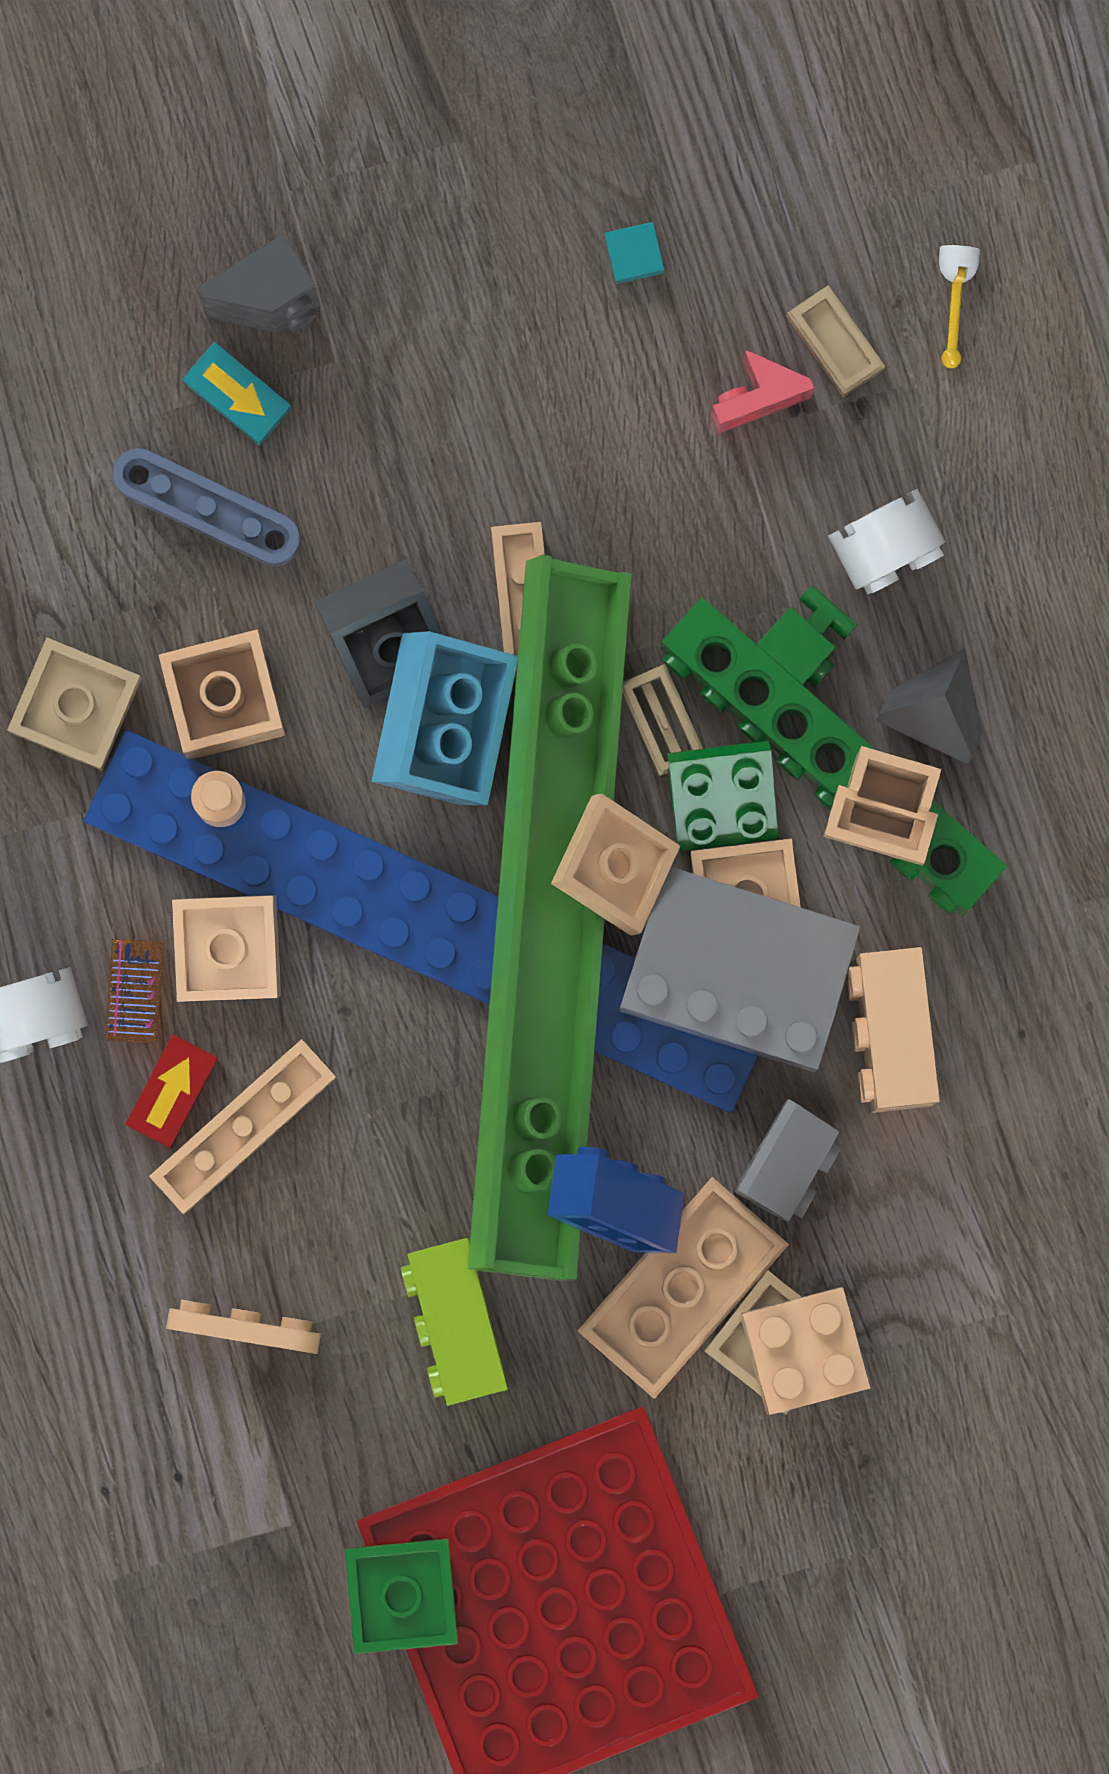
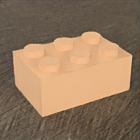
[846,947,940,1113]

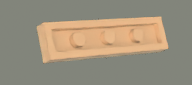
[149,1039,337,1215]

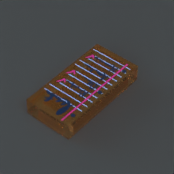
[105,939,164,1044]

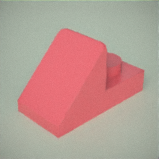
[711,351,814,434]

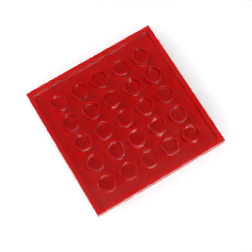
[356,1406,759,1774]

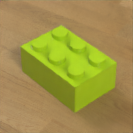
[401,1238,508,1406]

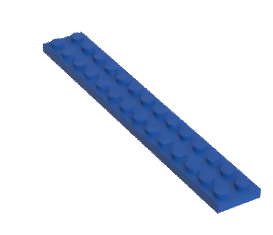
[83,729,758,1114]

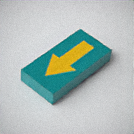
[182,342,292,446]

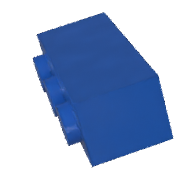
[547,1147,685,1253]

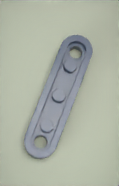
[113,448,300,566]

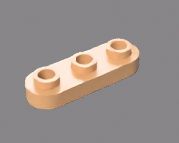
[166,1300,321,1354]

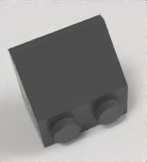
[197,234,321,334]
[314,559,442,708]

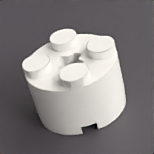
[828,488,946,594]
[0,967,88,1063]

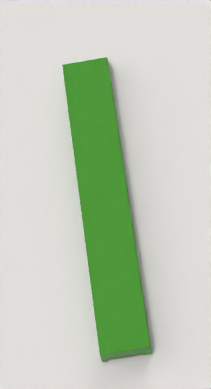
[468,555,631,1281]

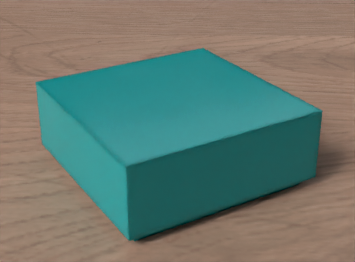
[604,222,664,285]

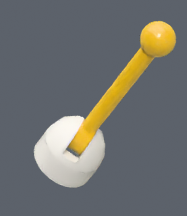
[939,245,980,368]

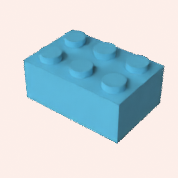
[371,631,519,805]

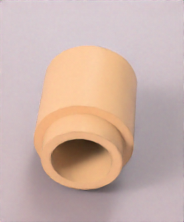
[191,771,246,827]

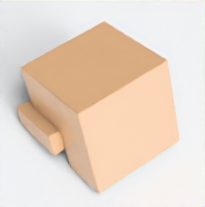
[823,746,941,866]

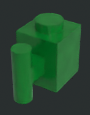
[757,585,858,688]

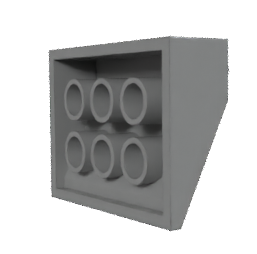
[619,867,860,1073]

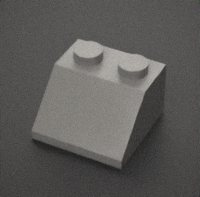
[733,1099,842,1223]

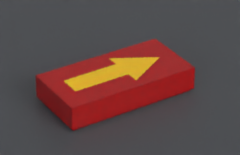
[125,1034,219,1149]

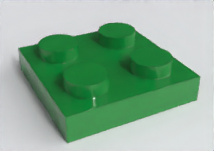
[345,1538,458,1654]

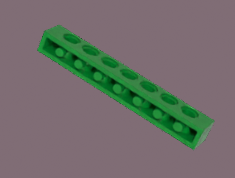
[660,597,1008,916]

